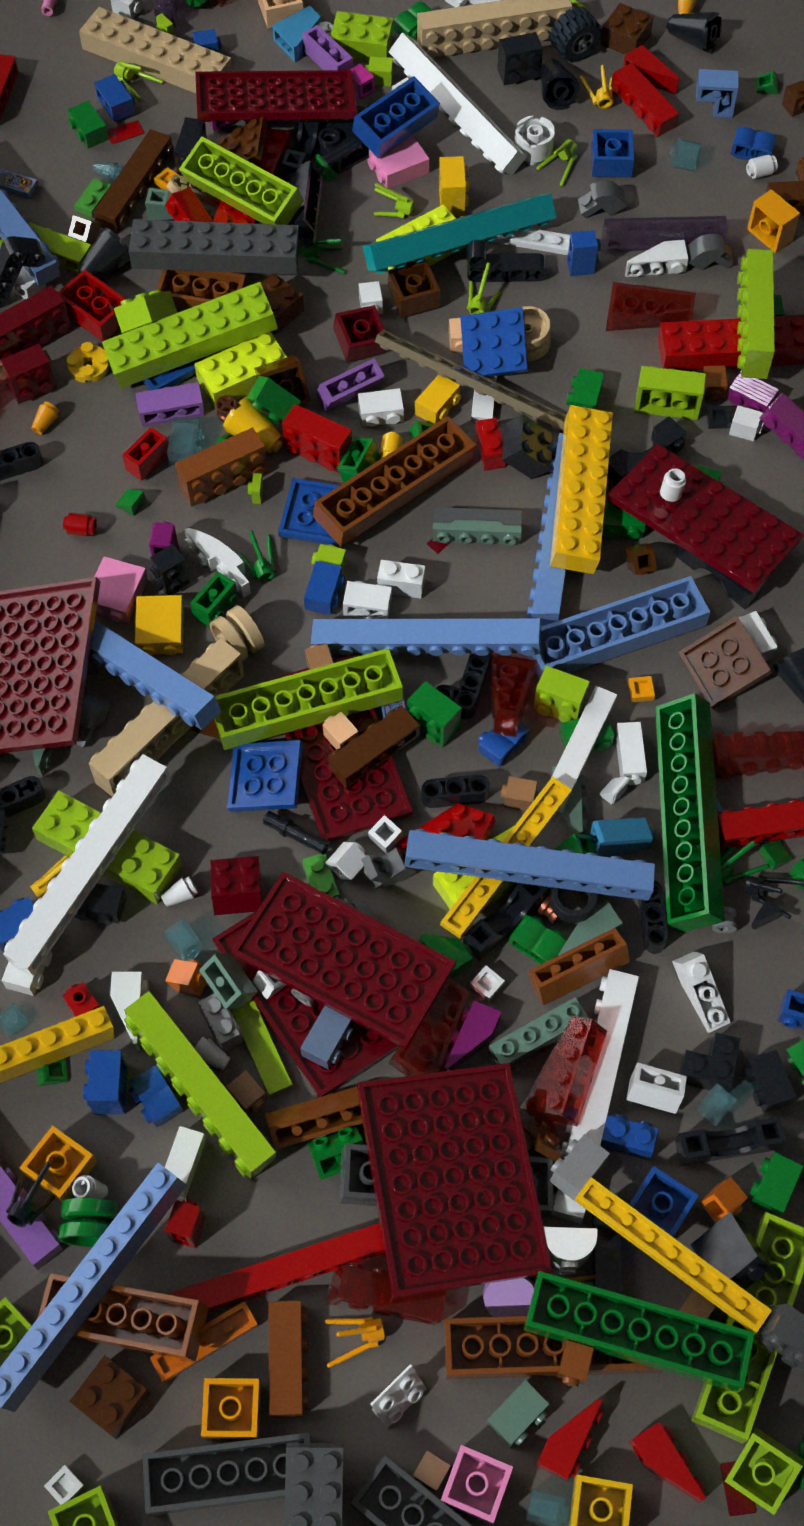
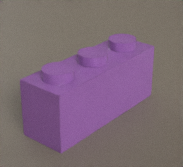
[302,25,353,70]
[316,358,385,411]
[135,382,205,426]

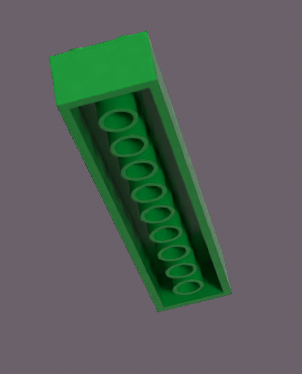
[655,693,725,933]

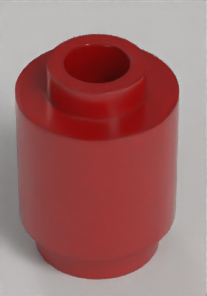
[63,512,97,537]

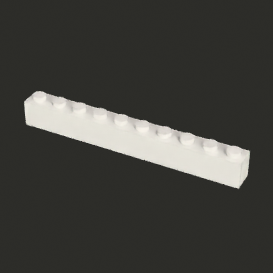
[389,33,527,175]
[3,754,170,976]
[551,969,639,1224]

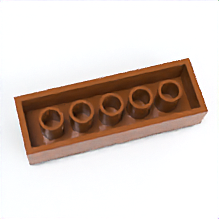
[37,1273,209,1362]

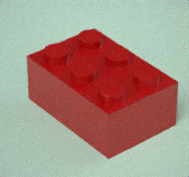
[58,269,126,341]
[282,404,352,474]

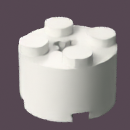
[514,116,555,165]

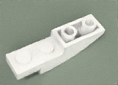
[184,528,251,598]

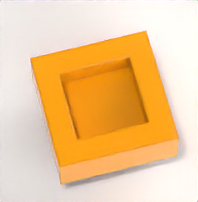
[154,167,178,190]
[628,676,655,702]

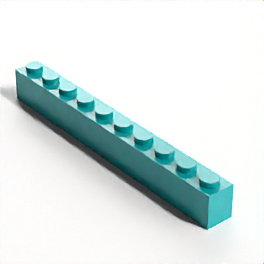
[362,193,556,274]

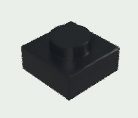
[706,406,731,429]

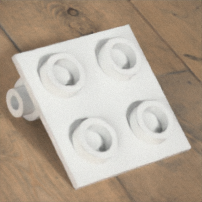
[371,1364,427,1428]

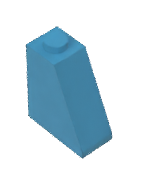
[272,6,322,62]
[589,818,655,858]

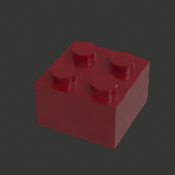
[333,305,386,362]
[0,344,57,404]
[210,856,263,916]

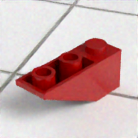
[623,45,680,94]
[536,1399,604,1481]
[629,1422,706,1503]

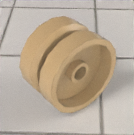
[523,306,551,361]
[209,605,265,661]

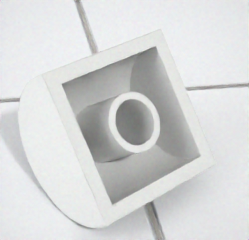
[543,1227,597,1275]

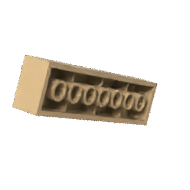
[417,0,572,58]
[79,7,232,93]
[88,638,244,797]

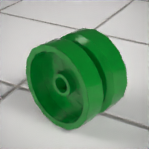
[58,1198,120,1247]

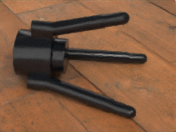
[745,875,804,919]
[6,1162,55,1227]

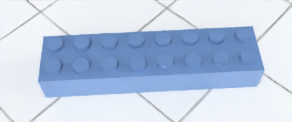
[528,576,710,680]

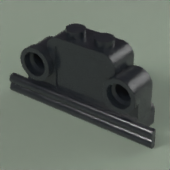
[318,101,376,175]
[283,161,324,248]

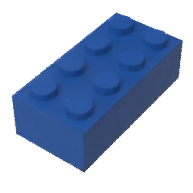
[352,76,440,158]

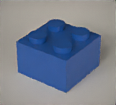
[591,129,634,177]
[83,1050,128,1115]
[629,1166,699,1237]

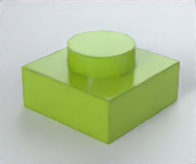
[156,13,175,36]
[248,473,263,504]

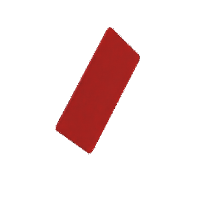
[107,120,144,144]

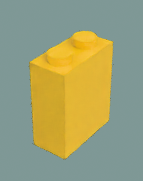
[135,595,184,656]

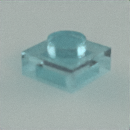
[0,1003,31,1039]

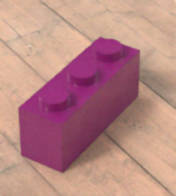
[759,393,804,459]

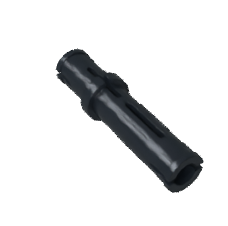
[263,811,330,855]

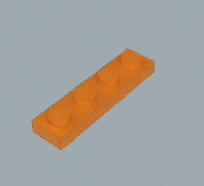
[150,1301,258,1383]

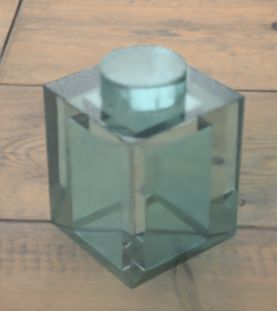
[669,138,701,172]
[163,918,203,961]
[697,1084,737,1127]
[525,1490,569,1526]

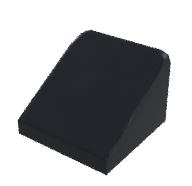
[751,900,782,930]

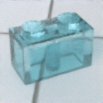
[167,417,204,465]

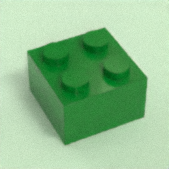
[407,681,462,748]

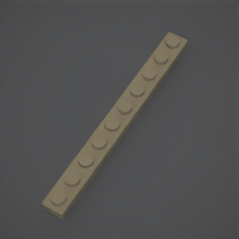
[375,329,566,432]

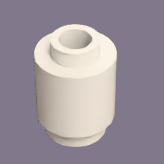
[746,154,778,179]
[660,469,686,502]

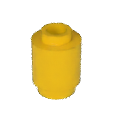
[380,432,403,459]

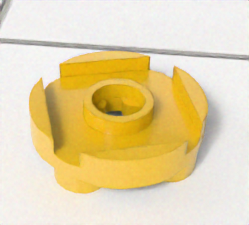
[66,342,109,383]

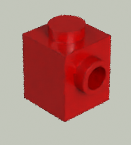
[62,982,100,1017]

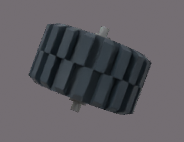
[549,7,602,63]

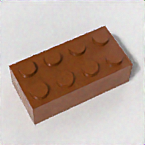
[156,270,247,313]
[175,427,268,507]

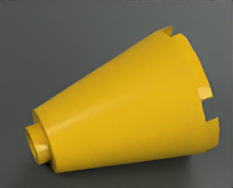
[223,396,283,453]

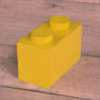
[415,375,461,425]

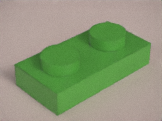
[74,178,111,218]
[302,854,340,898]

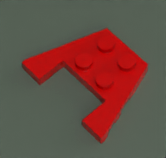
[397,803,496,850]

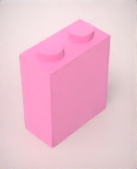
[367,135,429,189]
[94,556,148,624]

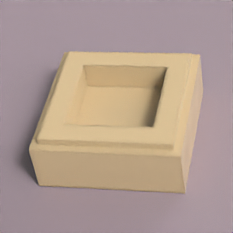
[413,1451,451,1491]

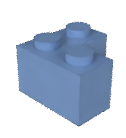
[696,69,739,118]

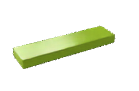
[230,999,293,1097]

